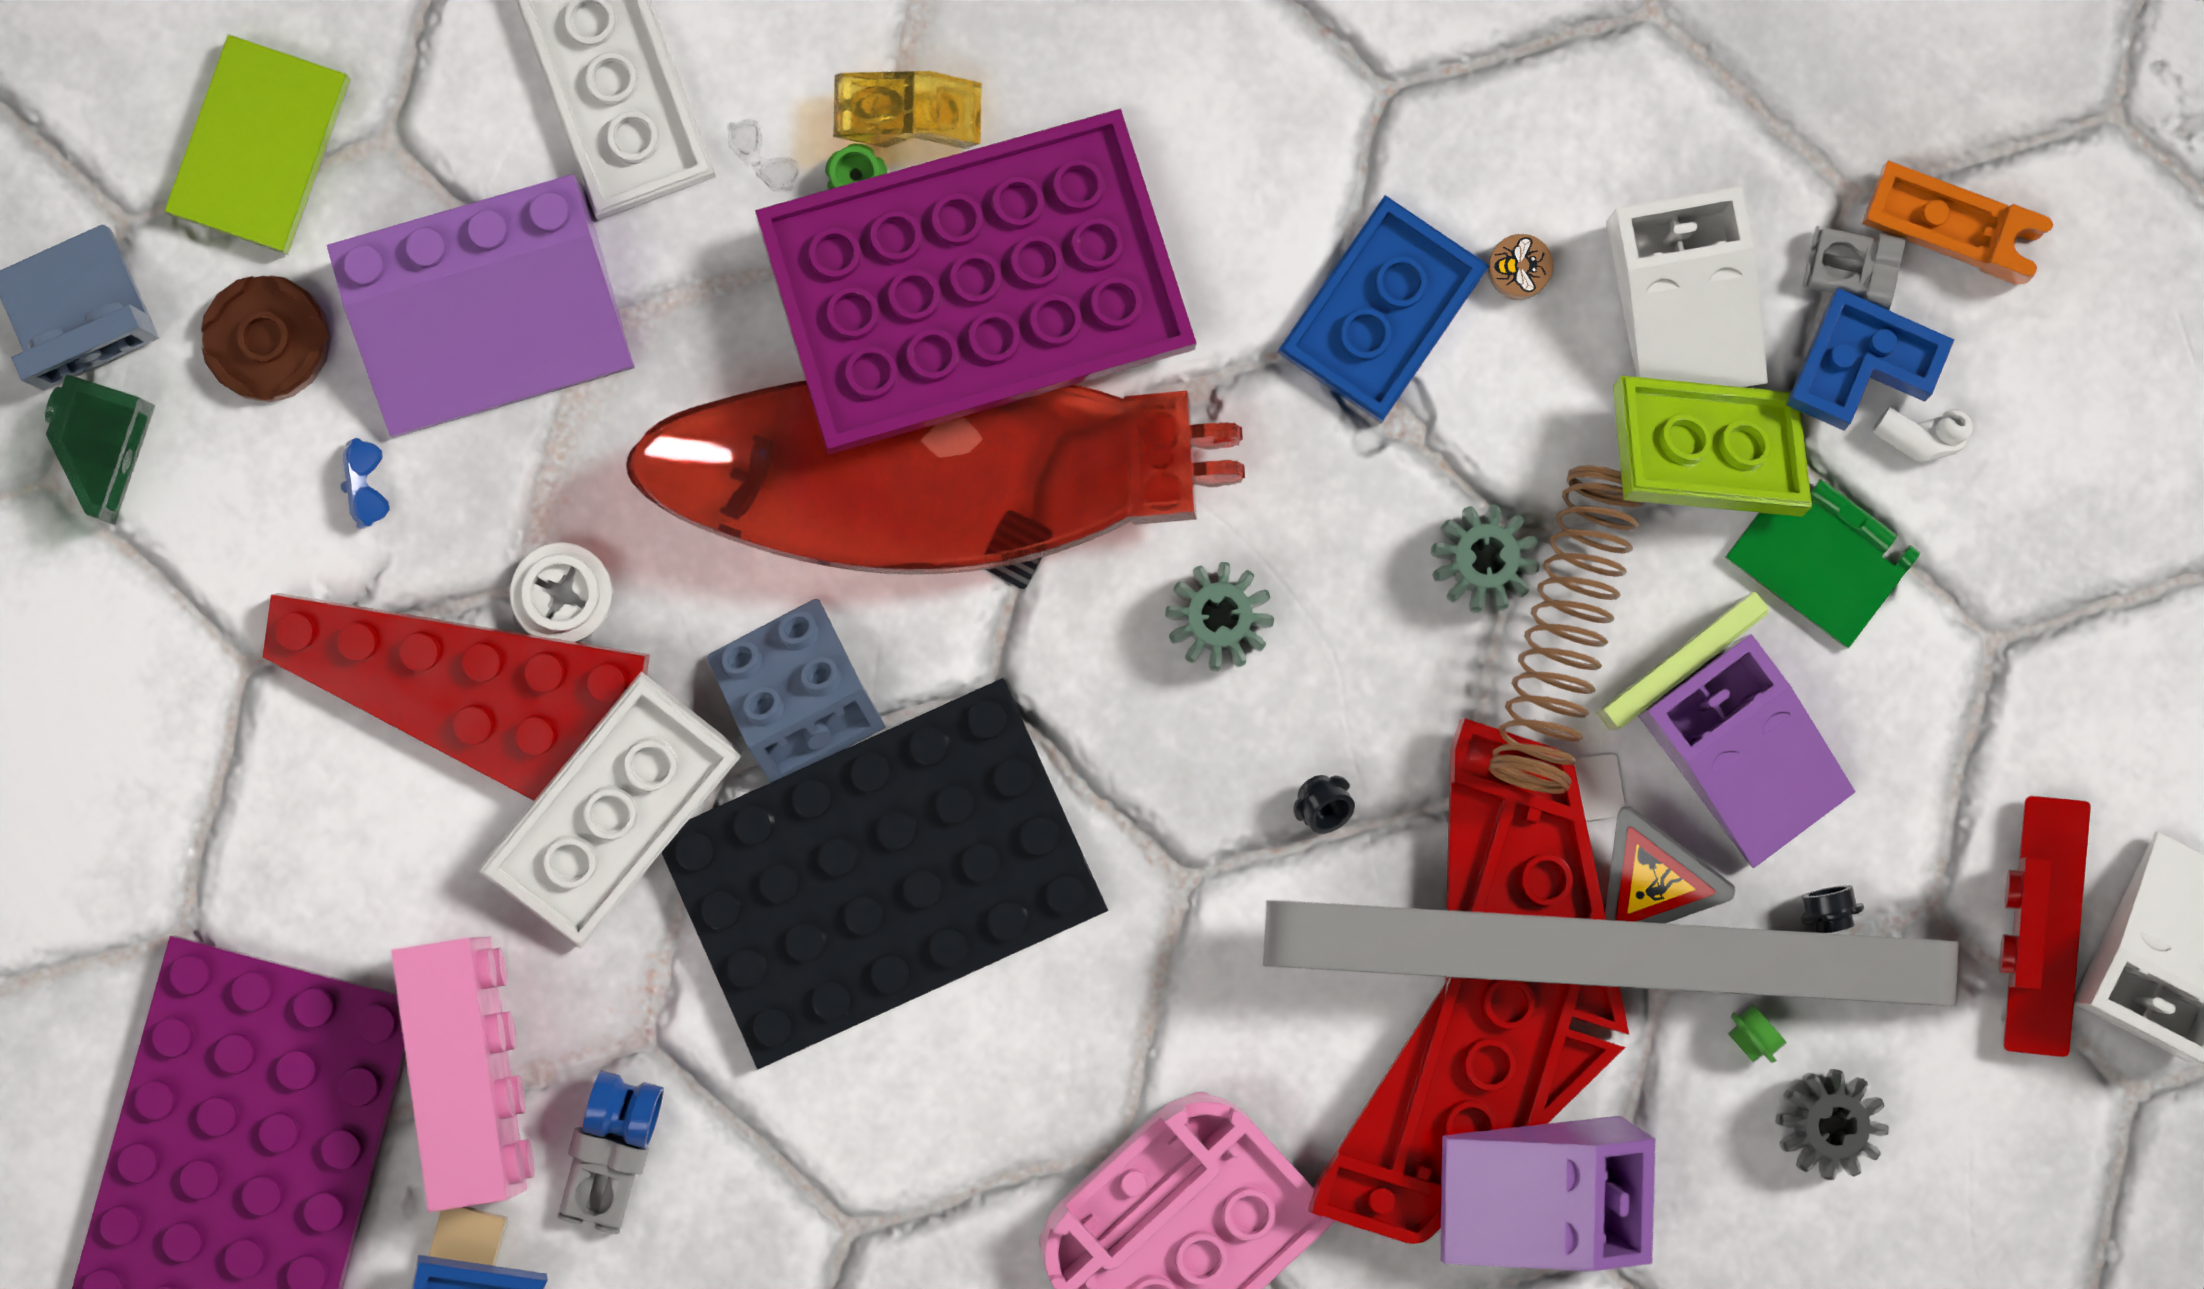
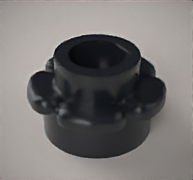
[1293,775,1355,834]
[1801,885,1864,933]

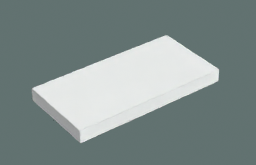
[516,0,716,220]
[479,672,742,949]

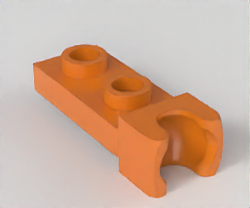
[1861,160,2053,285]

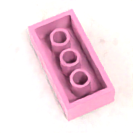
[391,936,535,1212]

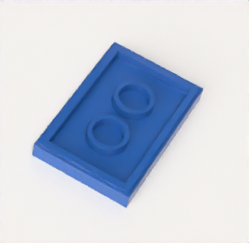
[1277,195,1490,424]

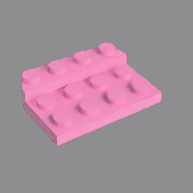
[1039,1092,1335,1289]

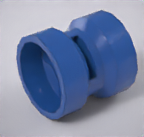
[583,1070,664,1149]

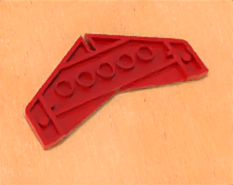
[1308,718,1630,1244]

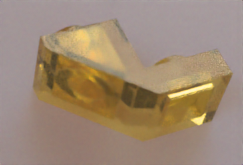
[833,71,982,149]

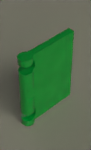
[1724,478,1921,649]

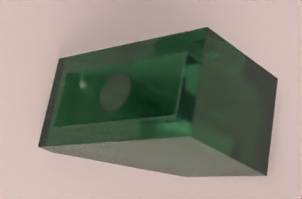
[45,374,155,525]

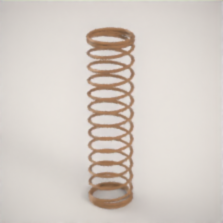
[1488,465,1645,794]

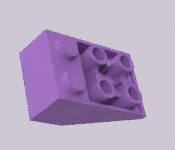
[1638,634,1856,868]
[1441,1116,1656,1271]

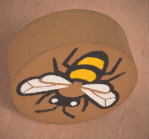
[1488,234,1553,300]

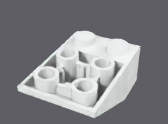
[1606,185,1768,388]
[2074,831,2204,1064]

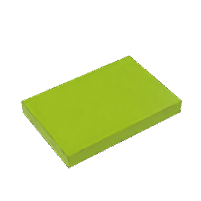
[164,34,351,255]
[1613,375,1812,517]

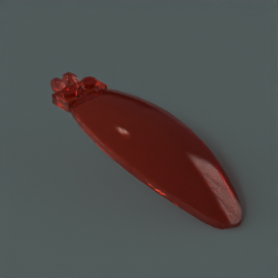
[626,380,1245,575]

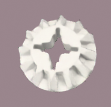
[510,542,614,642]

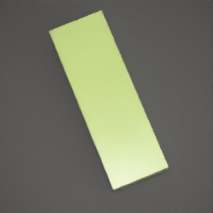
[1596,591,1769,731]

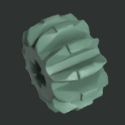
[1430,504,1540,613]
[1165,562,1274,672]

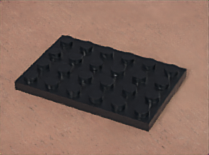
[661,678,1109,1070]

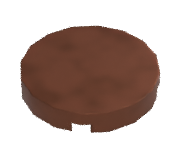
[201,275,331,402]

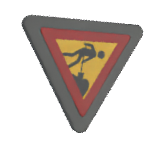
[1605,806,1735,924]

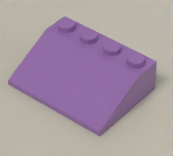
[326,174,635,438]

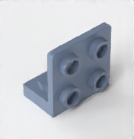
[0,225,159,390]
[707,599,886,783]

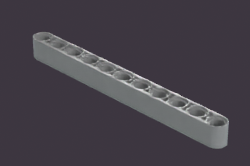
[1263,900,1959,1006]

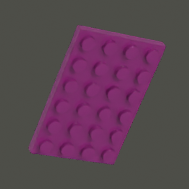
[755,108,1197,455]
[72,935,406,1289]

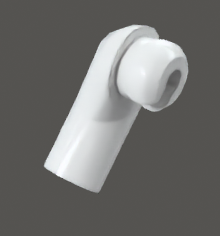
[1872,406,1973,462]

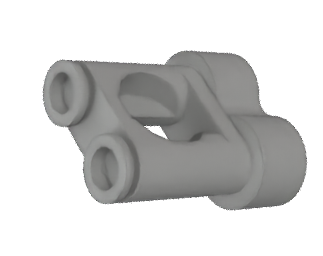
[1802,226,1906,310]
[557,1127,649,1234]

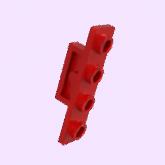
[1999,796,2091,1057]

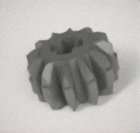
[1775,1069,1889,1180]

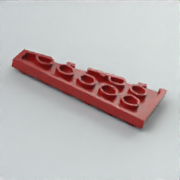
[262,593,650,801]

